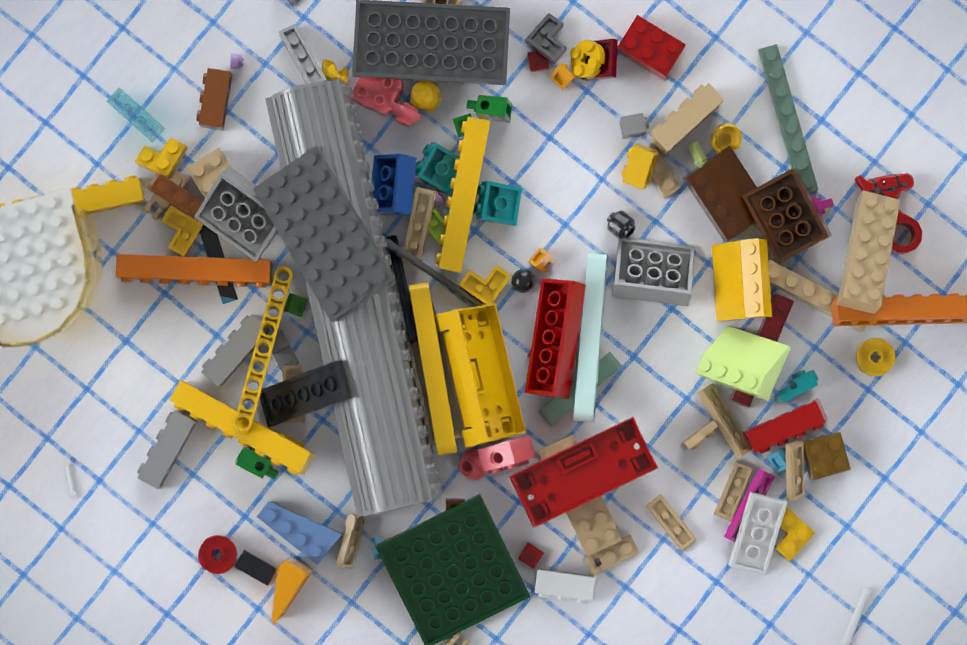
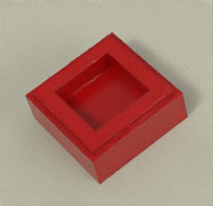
[528,51,549,72]
[518,542,544,569]

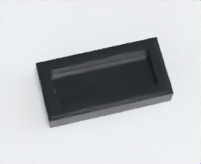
[234,550,277,586]

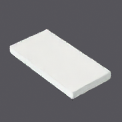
[728,492,788,575]

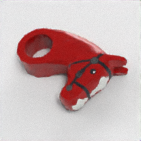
[854,173,923,255]

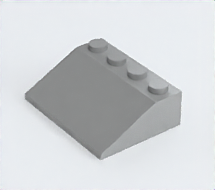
[194,167,278,262]
[612,238,695,306]

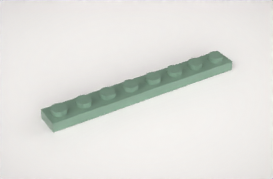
[758,44,819,193]

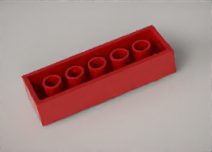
[524,278,586,399]

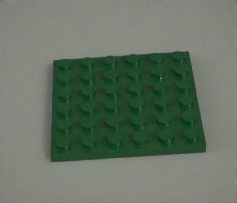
[375,494,531,645]

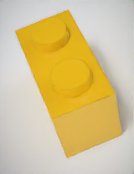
[622,144,659,189]

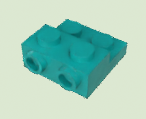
[415,142,460,195]
[474,181,522,226]
[775,370,819,404]

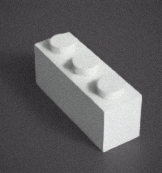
[534,568,595,604]

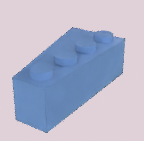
[257,501,343,565]

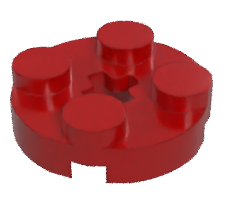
[198,535,237,574]

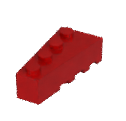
[745,398,828,454]

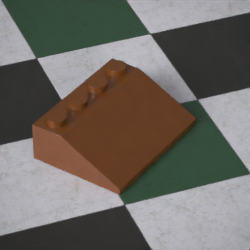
[682,145,757,241]
[742,168,832,264]

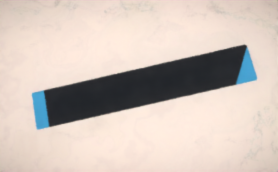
[199,221,238,304]

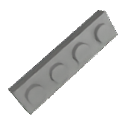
[278,24,327,84]

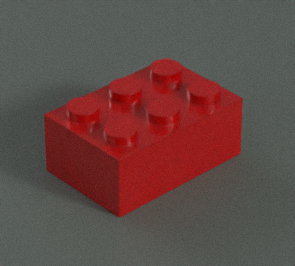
[617,15,686,81]

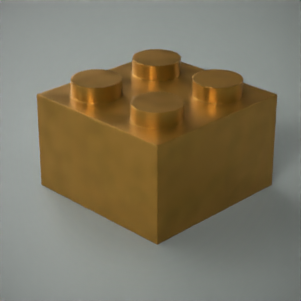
[803,432,851,480]

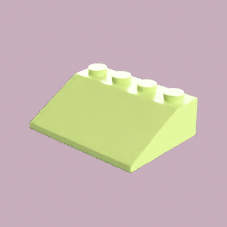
[696,326,791,401]

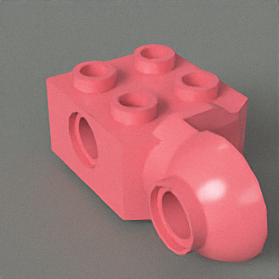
[352,77,422,127]
[459,435,536,480]

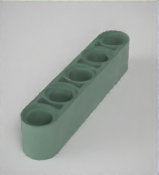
[538,352,622,427]

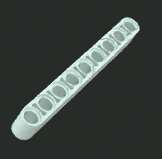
[574,253,608,422]

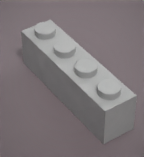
[201,314,271,388]
[137,410,198,489]

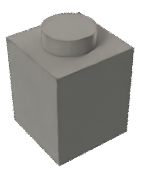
[619,113,649,138]

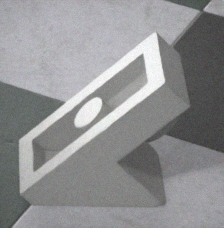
[271,329,299,372]

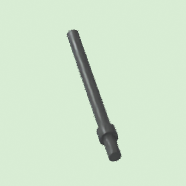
[386,239,483,307]

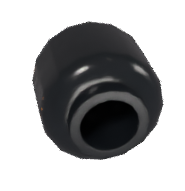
[607,210,636,239]

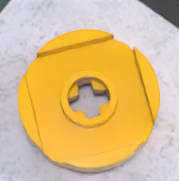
[570,40,605,79]
[856,338,895,377]

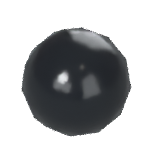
[511,269,535,293]

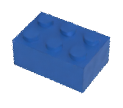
[372,153,417,216]

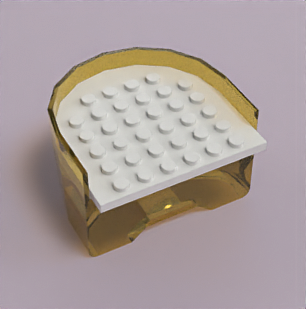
[0,188,103,347]

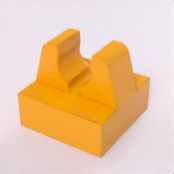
[550,63,575,90]
[528,248,555,273]

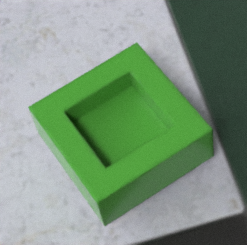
[284,293,308,317]

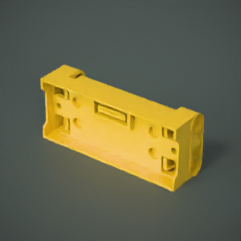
[434,303,526,448]

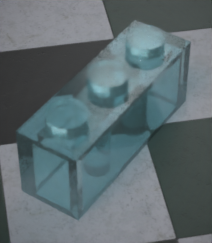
[107,87,165,143]

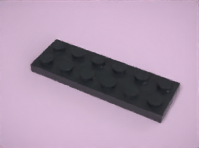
[260,360,352,428]

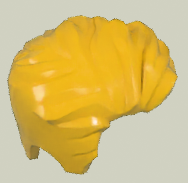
[321,59,349,83]
[410,81,442,112]
[710,123,742,153]

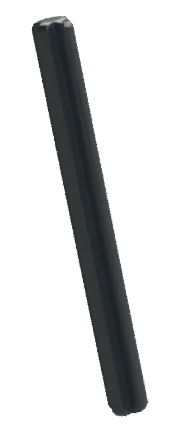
[387,235,418,343]

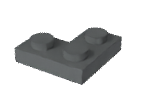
[525,13,567,64]

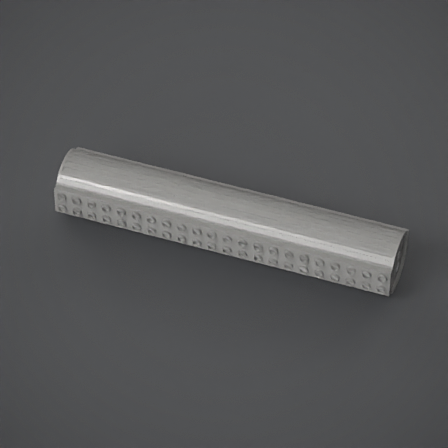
[265,79,442,517]

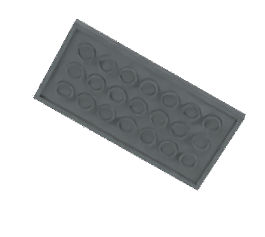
[352,0,510,85]
[253,146,397,322]

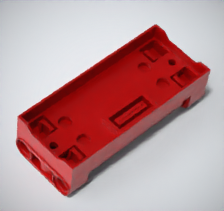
[509,417,658,527]

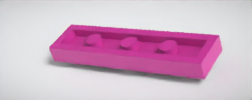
[724,468,775,543]

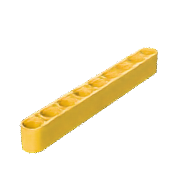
[234,266,293,434]
[409,282,457,456]

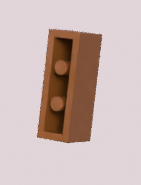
[196,68,233,131]
[146,172,203,221]

